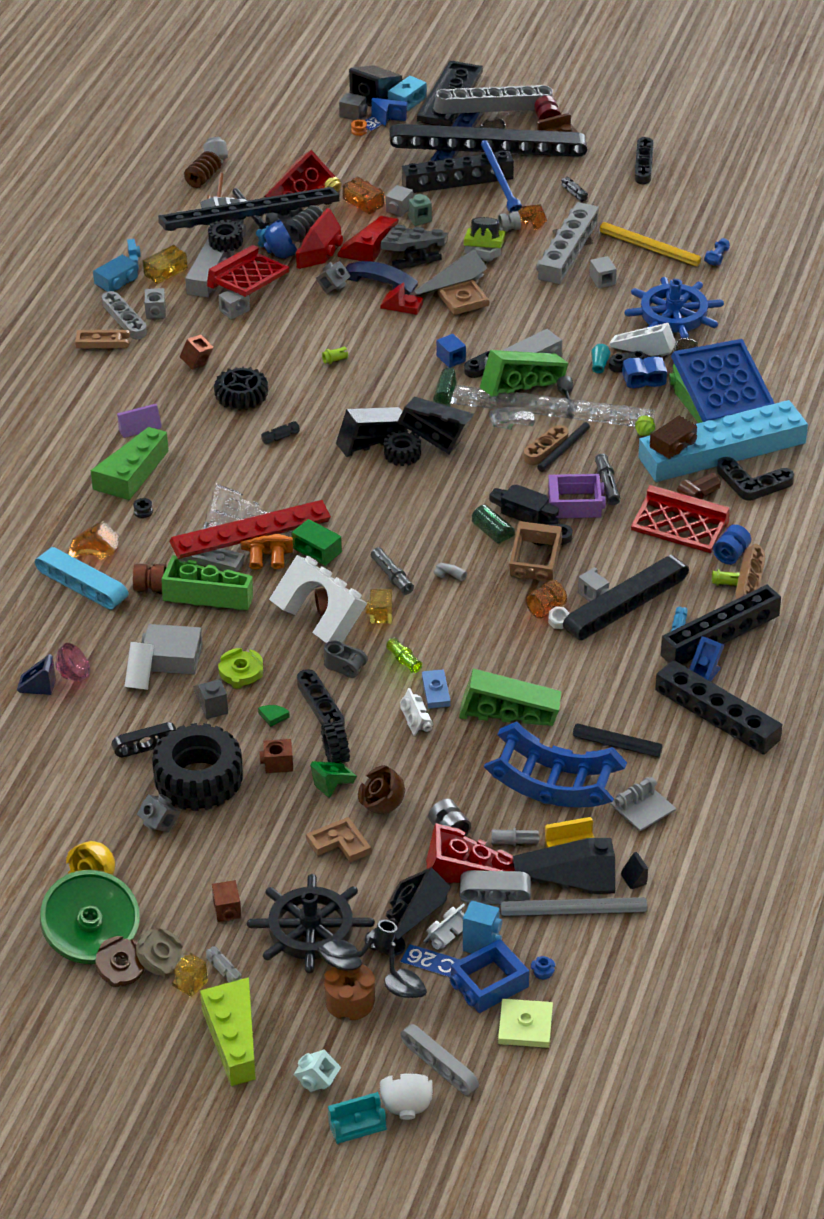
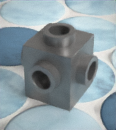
[315,260,351,294]
[137,794,181,832]

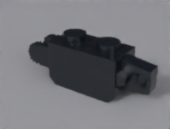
[489,485,559,525]

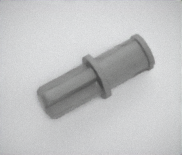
[492,828,539,847]

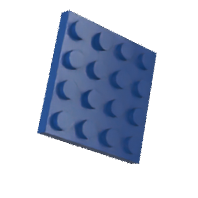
[671,339,775,422]

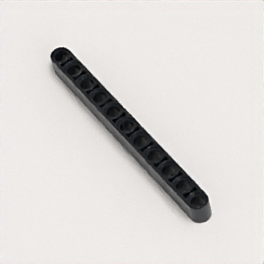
[389,124,587,157]

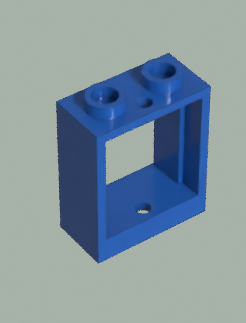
[449,939,529,1013]

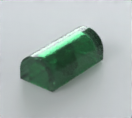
[433,368,457,407]
[472,504,515,544]

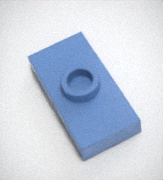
[422,669,450,709]

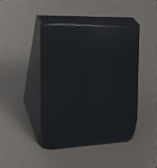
[621,852,648,889]

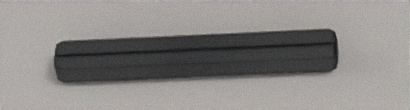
[573,723,663,757]

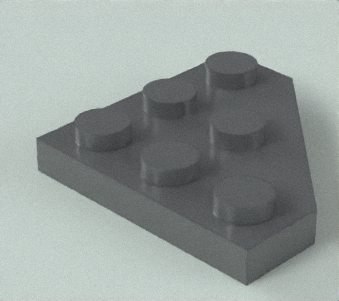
[381,225,448,251]

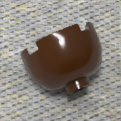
[358,765,406,814]

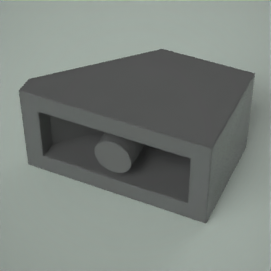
[193,679,228,719]

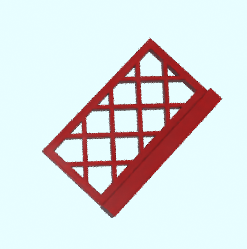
[207,245,289,297]
[631,485,729,553]

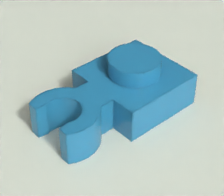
[127,239,141,270]

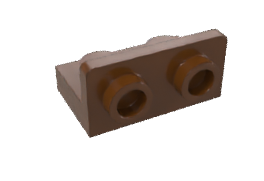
[537,113,578,132]

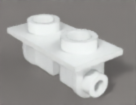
[400,688,433,736]
[423,903,465,950]

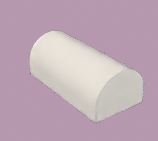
[124,642,154,690]

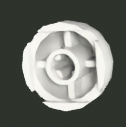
[380,1074,433,1120]

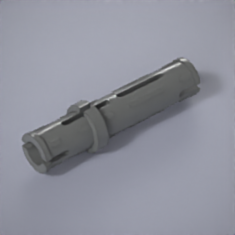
[595,453,621,505]
[370,547,414,595]

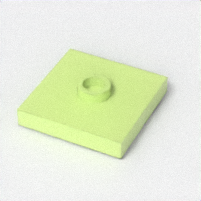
[498,999,553,1048]

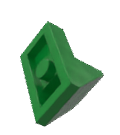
[310,761,357,798]

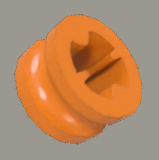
[351,120,367,136]

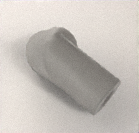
[434,563,467,581]

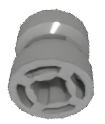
[498,211,521,232]

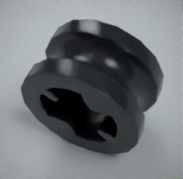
[133,498,153,518]

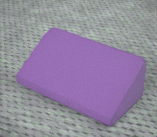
[117,404,162,438]

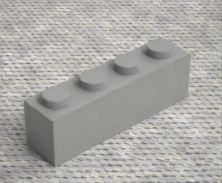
[485,329,562,366]

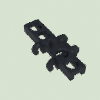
[392,248,442,269]

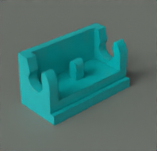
[328,1092,387,1144]

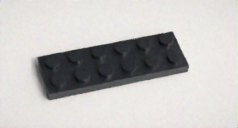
[417,60,483,126]

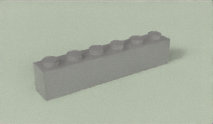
[185,219,246,297]

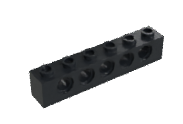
[402,151,514,193]
[661,584,781,664]
[655,660,783,755]

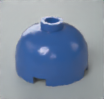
[263,219,297,258]

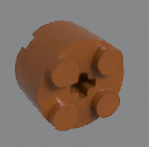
[324,964,375,1020]

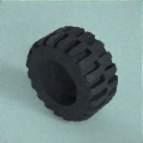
[152,723,243,811]

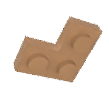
[306,817,371,863]

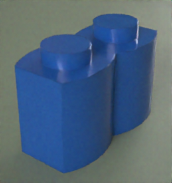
[622,356,667,388]

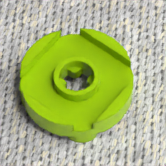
[218,648,263,689]

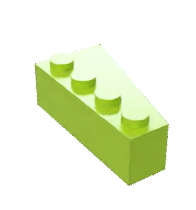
[200,977,256,1086]

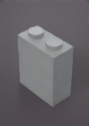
[142,624,203,674]

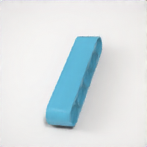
[35,547,129,610]

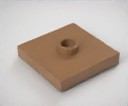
[438,280,489,315]

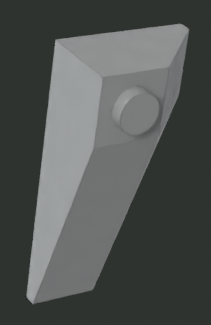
[409,249,487,296]

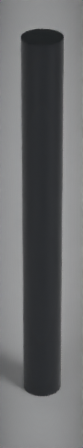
[537,422,590,472]

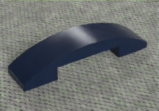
[345,261,418,295]

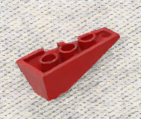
[264,150,336,198]
[426,823,514,883]

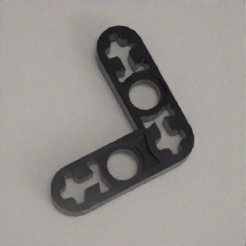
[717,457,794,501]

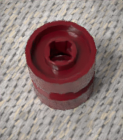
[534,95,561,120]

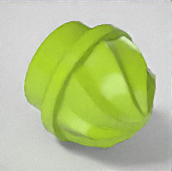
[635,415,656,437]

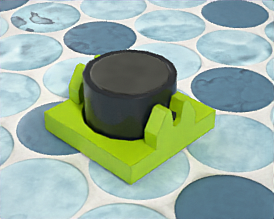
[464,217,506,248]

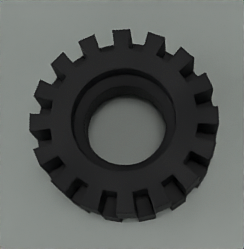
[208,220,243,252]
[384,430,421,466]
[321,721,350,763]

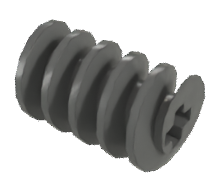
[285,205,323,242]

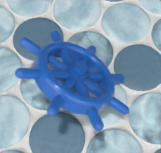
[624,277,724,340]

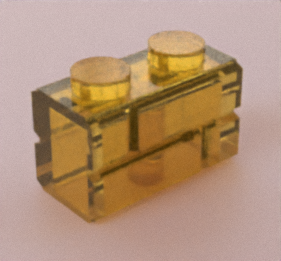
[143,245,188,284]

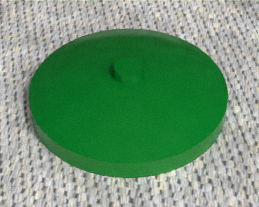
[40,870,140,964]

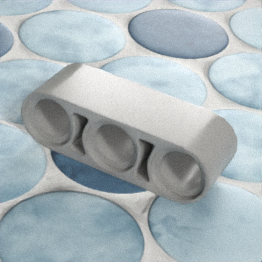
[460,871,531,904]

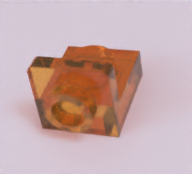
[518,204,547,230]

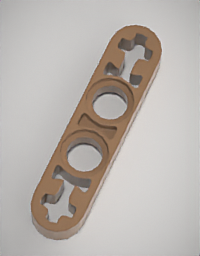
[735,544,765,599]

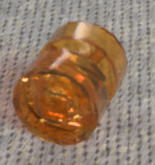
[525,579,567,619]

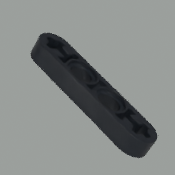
[635,137,654,184]
[297,669,345,728]

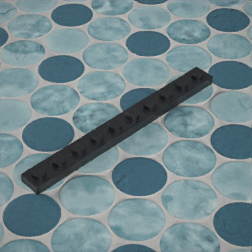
[158,187,340,231]

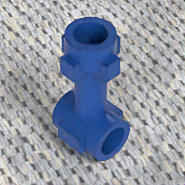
[704,238,730,266]

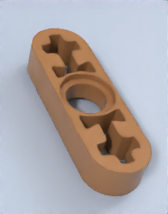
[524,425,569,465]

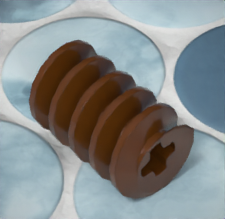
[184,151,222,188]

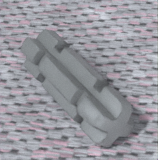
[206,946,242,982]

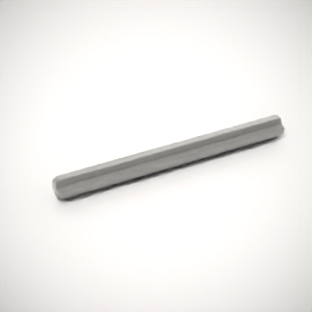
[501,897,647,916]

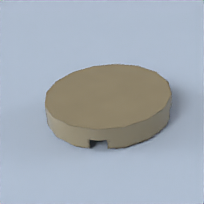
[136,929,185,976]

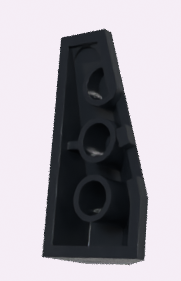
[512,838,616,894]
[386,867,451,941]

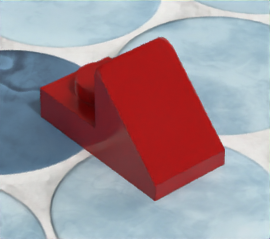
[380,282,423,315]

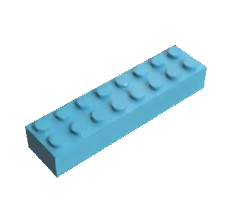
[638,400,808,482]

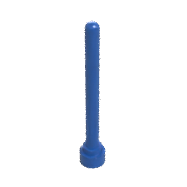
[481,140,523,213]

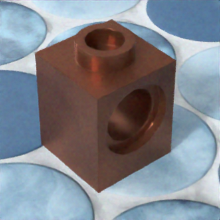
[179,335,214,370]
[259,739,293,773]
[211,880,242,922]

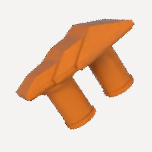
[241,534,293,570]

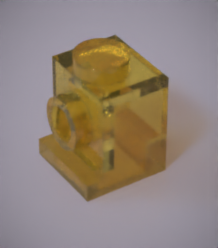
[172,953,208,997]

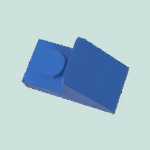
[371,98,408,126]
[689,636,724,682]

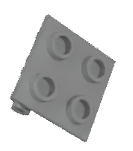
[609,777,676,831]

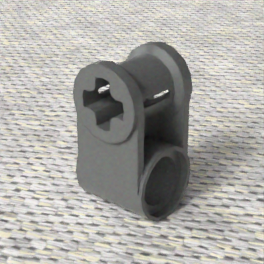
[324,640,368,678]

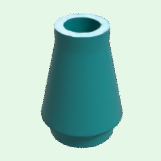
[591,344,611,374]

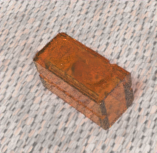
[342,176,385,215]

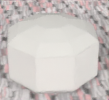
[548,606,570,629]

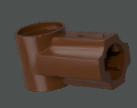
[677,472,721,500]

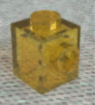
[365,589,393,624]

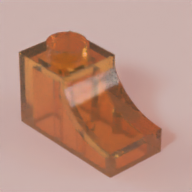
[68,520,120,560]

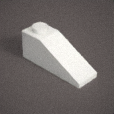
[609,323,676,356]

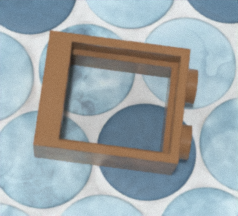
[510,521,562,581]

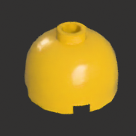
[66,841,115,875]

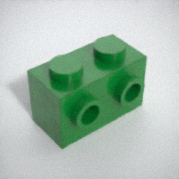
[292,519,342,566]

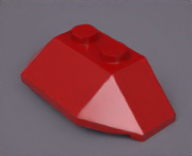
[296,208,343,269]

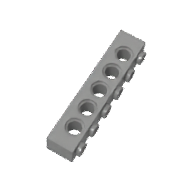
[536,202,599,284]

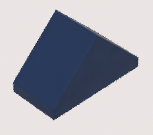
[17,654,56,695]

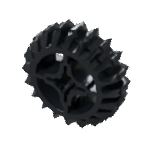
[214,366,269,411]

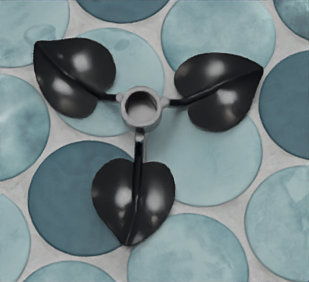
[318,920,427,998]

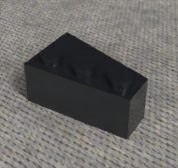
[397,396,474,455]
[336,407,407,457]

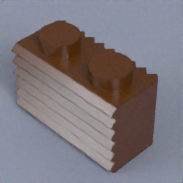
[650,415,697,459]

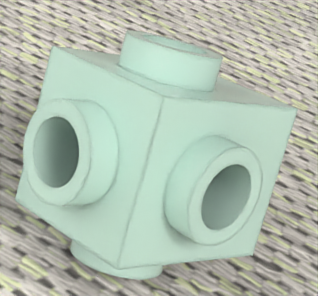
[293,1050,341,1092]

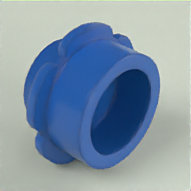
[531,956,555,979]

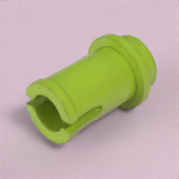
[322,346,348,365]
[711,569,739,586]

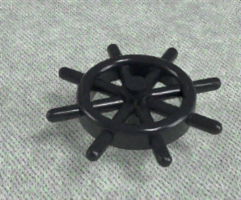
[247,874,375,974]

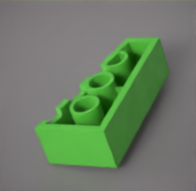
[162,555,253,610]

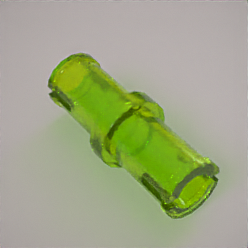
[386,638,422,673]

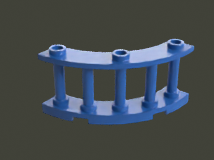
[484,722,627,808]

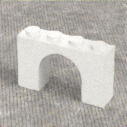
[269,555,367,643]

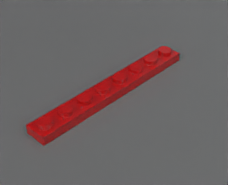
[169,500,331,559]

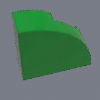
[258,705,290,727]

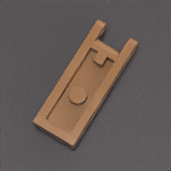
[75,330,130,349]

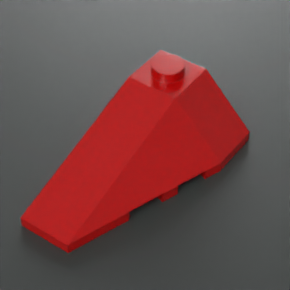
[338,216,399,262]

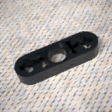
[111,722,177,758]

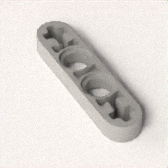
[102,291,147,339]
[400,1024,479,1095]

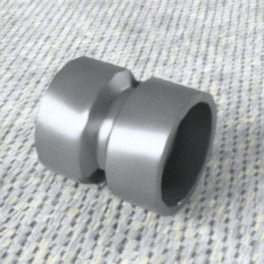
[428,799,471,837]

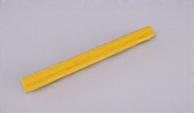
[600,222,701,267]

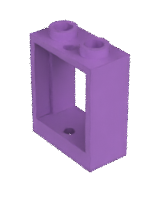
[548,474,606,518]

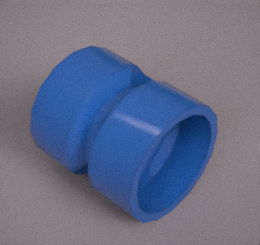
[713,525,752,565]

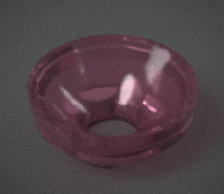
[55,643,90,682]

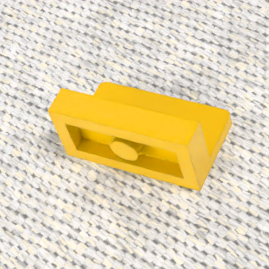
[545,817,594,848]

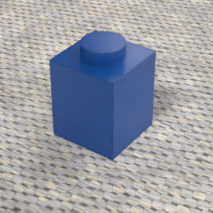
[436,334,466,368]

